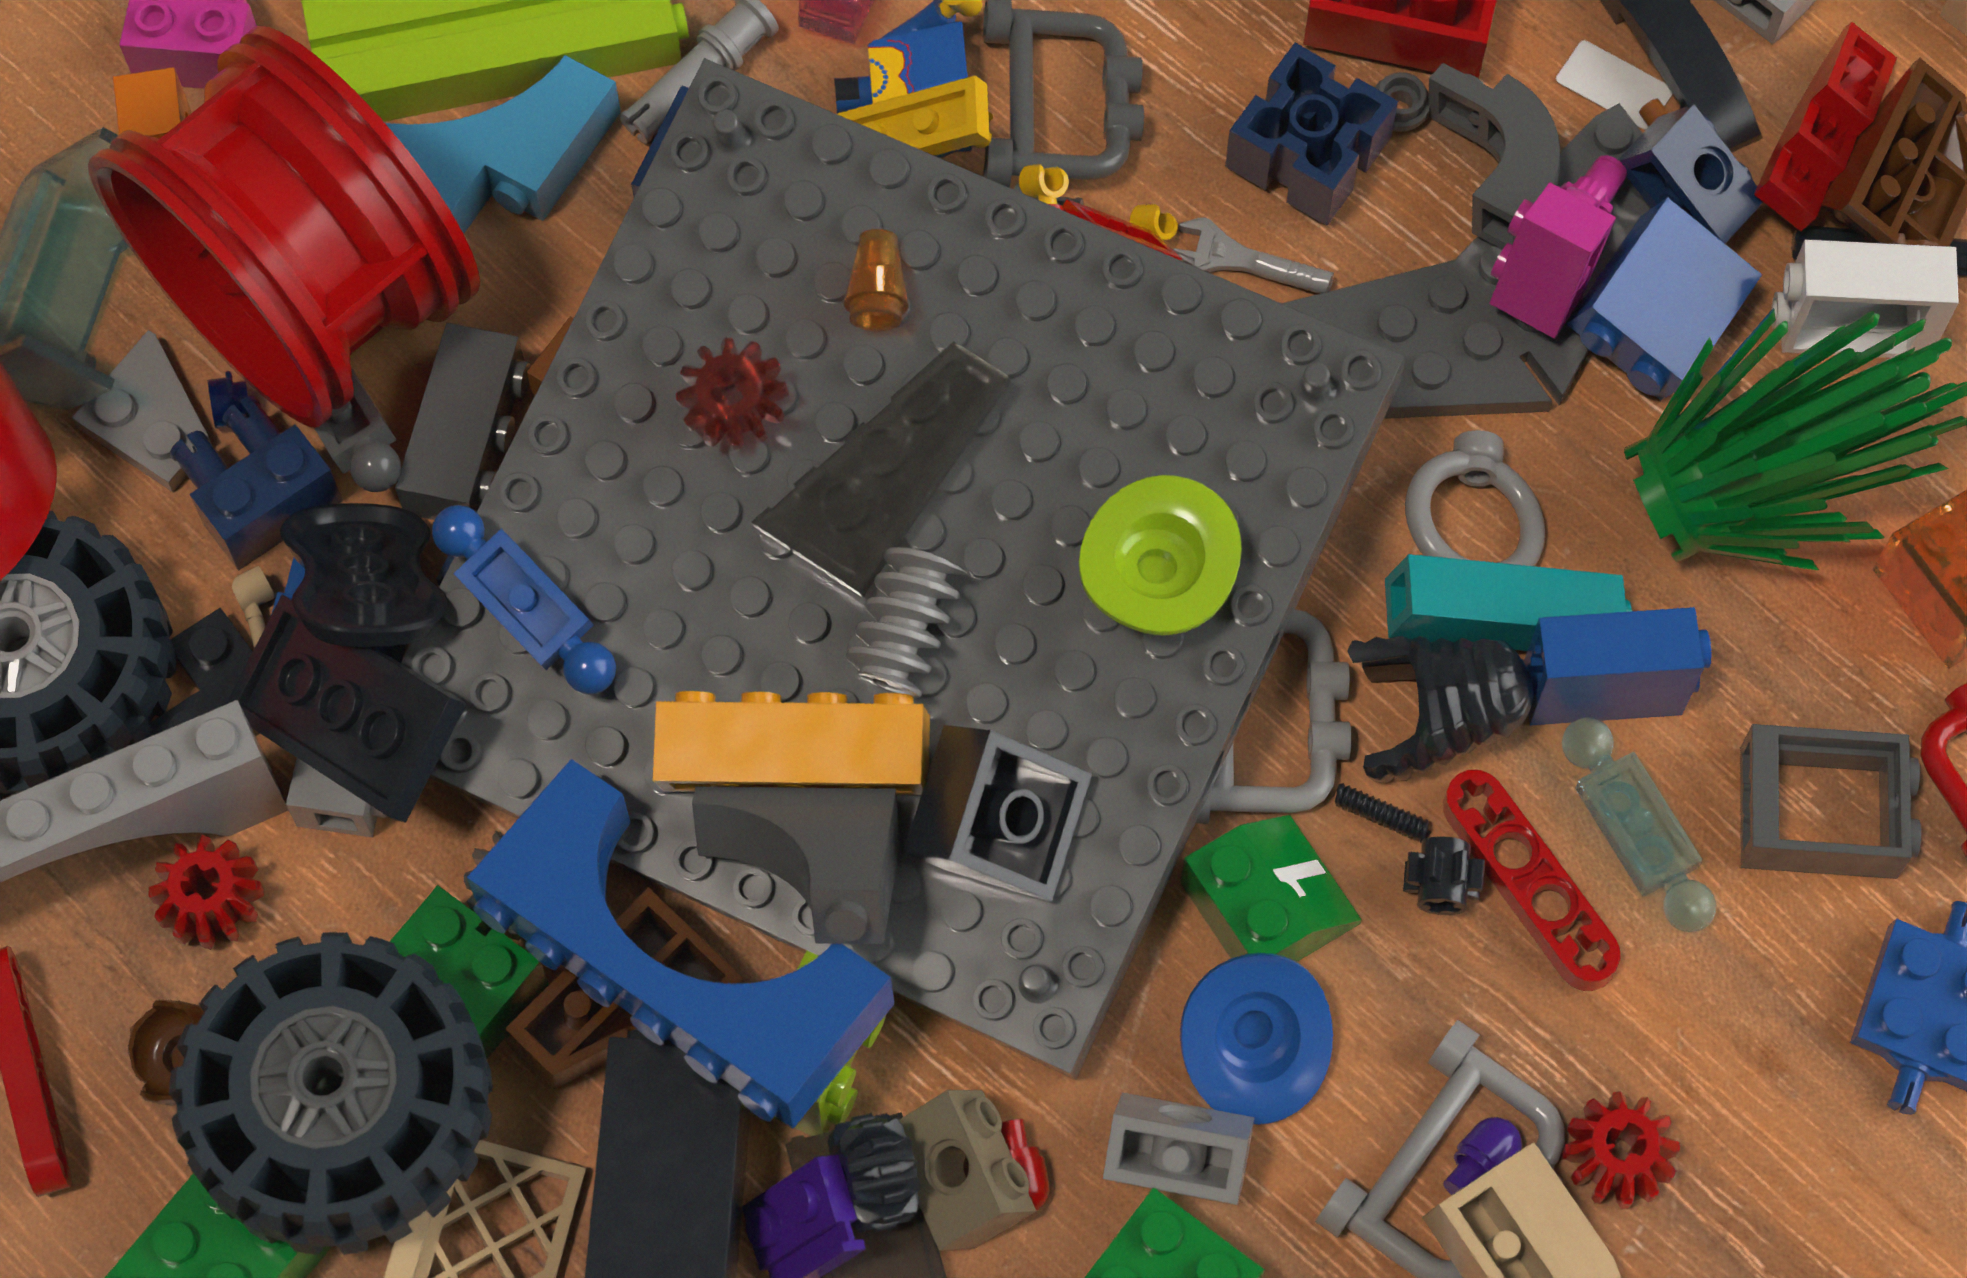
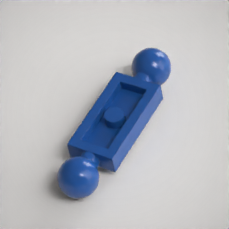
[432,505,616,695]

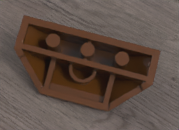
[1821,58,1967,247]

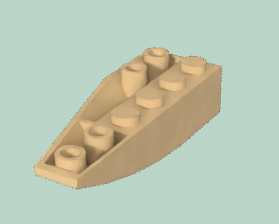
[1422,1142,1621,1278]

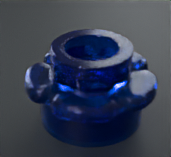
[207,371,248,429]

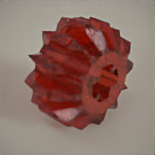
[676,337,789,451]

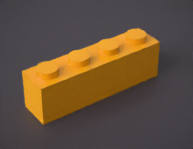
[653,691,930,795]

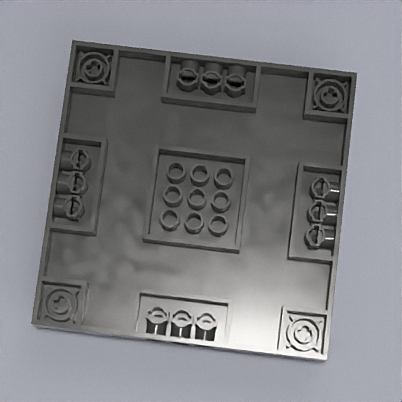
[401,58,1404,1080]

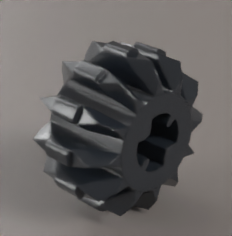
[827,1113,921,1232]

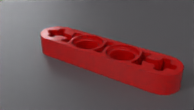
[1443,770,1621,991]
[0,946,72,1197]

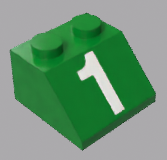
[1180,815,1362,962]

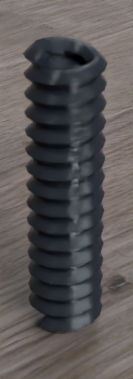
[1335,782,1431,843]

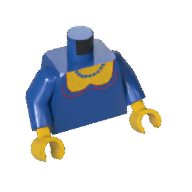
[834,0,994,158]

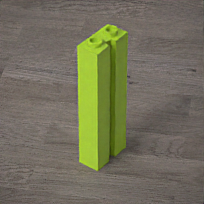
[301,0,689,122]

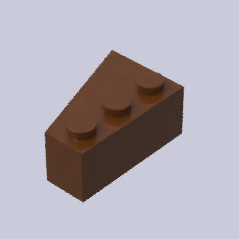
[505,887,744,1090]

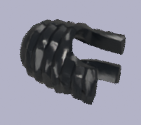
[1347,635,1533,783]

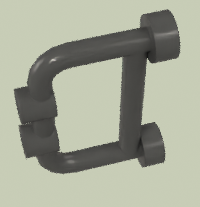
[983,0,1144,187]

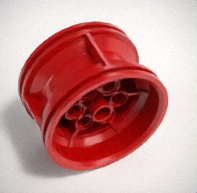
[88,26,480,428]

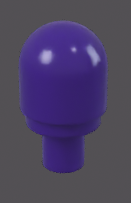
[1443,1117,1522,1195]

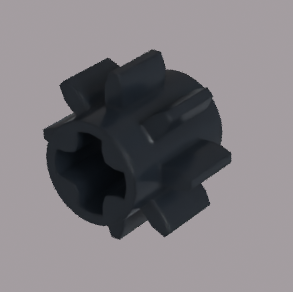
[1403,836,1485,915]

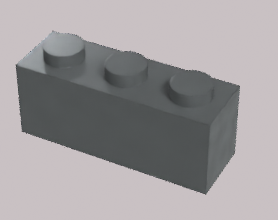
[395,322,531,520]

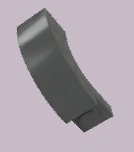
[1429,63,1560,249]

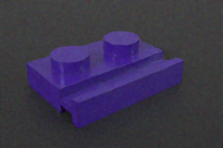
[742,1155,866,1278]

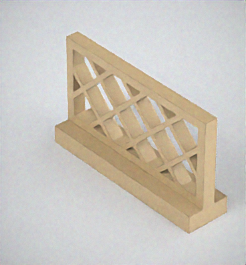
[384,1140,586,1278]

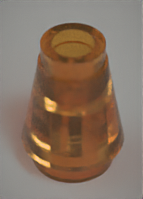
[843,229,909,331]

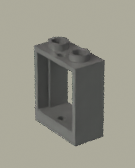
[1740,724,1921,879]

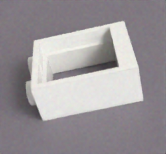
[1771,240,1959,358]

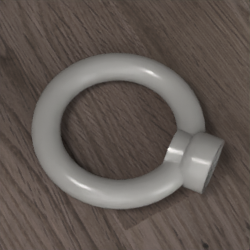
[1405,430,1545,566]

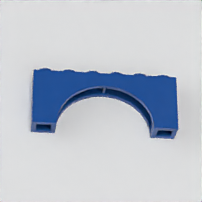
[467,759,894,1129]

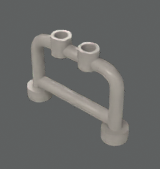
[1196,609,1351,824]
[1315,1020,1565,1278]

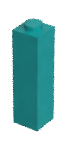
[1385,554,1632,651]

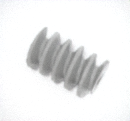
[845,547,967,698]

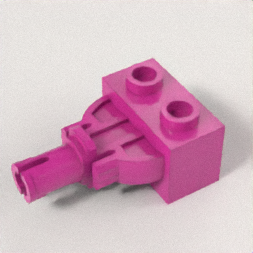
[119,0,257,89]
[1489,155,1627,339]

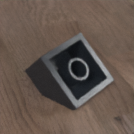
[903,725,1092,902]

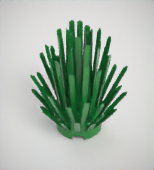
[1624,308,1967,570]

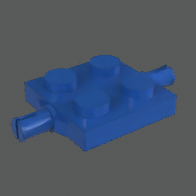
[1850,901,1967,1115]

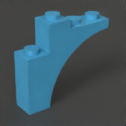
[385,55,621,234]

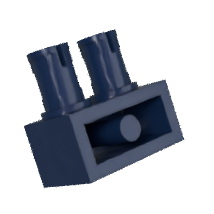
[170,396,343,571]

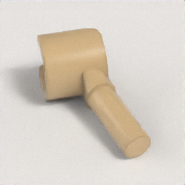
[232,566,276,648]

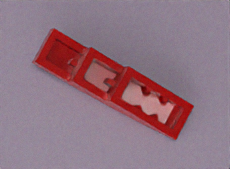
[1754,21,1897,231]

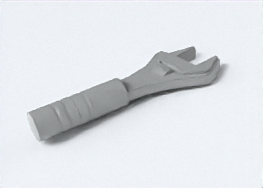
[1173,218,1334,294]

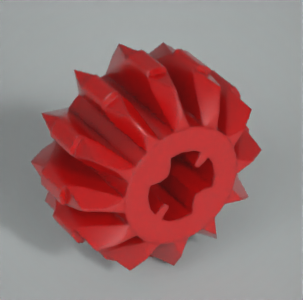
[148,834,264,950]
[1562,1091,1680,1209]

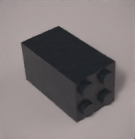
[585,1029,751,1278]

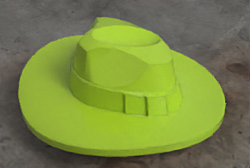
[1078,475,1241,635]

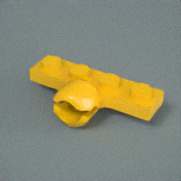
[837,75,990,156]

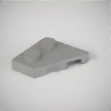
[72,330,212,492]

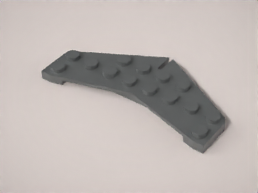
[1282,103,1651,419]

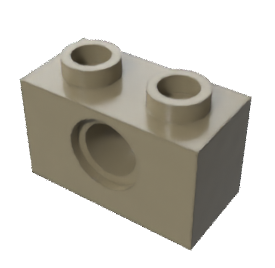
[899,1090,1036,1251]

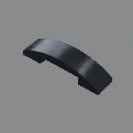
[1600,0,1761,153]

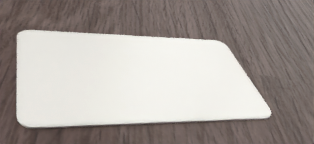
[1556,40,1673,129]

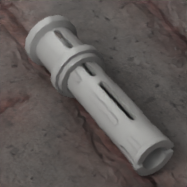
[620,0,779,144]

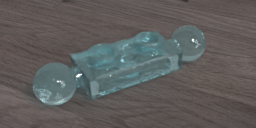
[1562,717,1717,932]

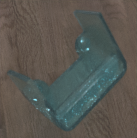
[0,127,130,410]

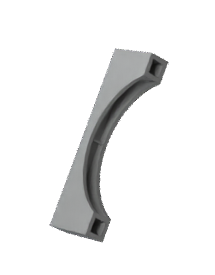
[0,700,289,883]

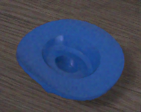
[1180,953,1333,1125]

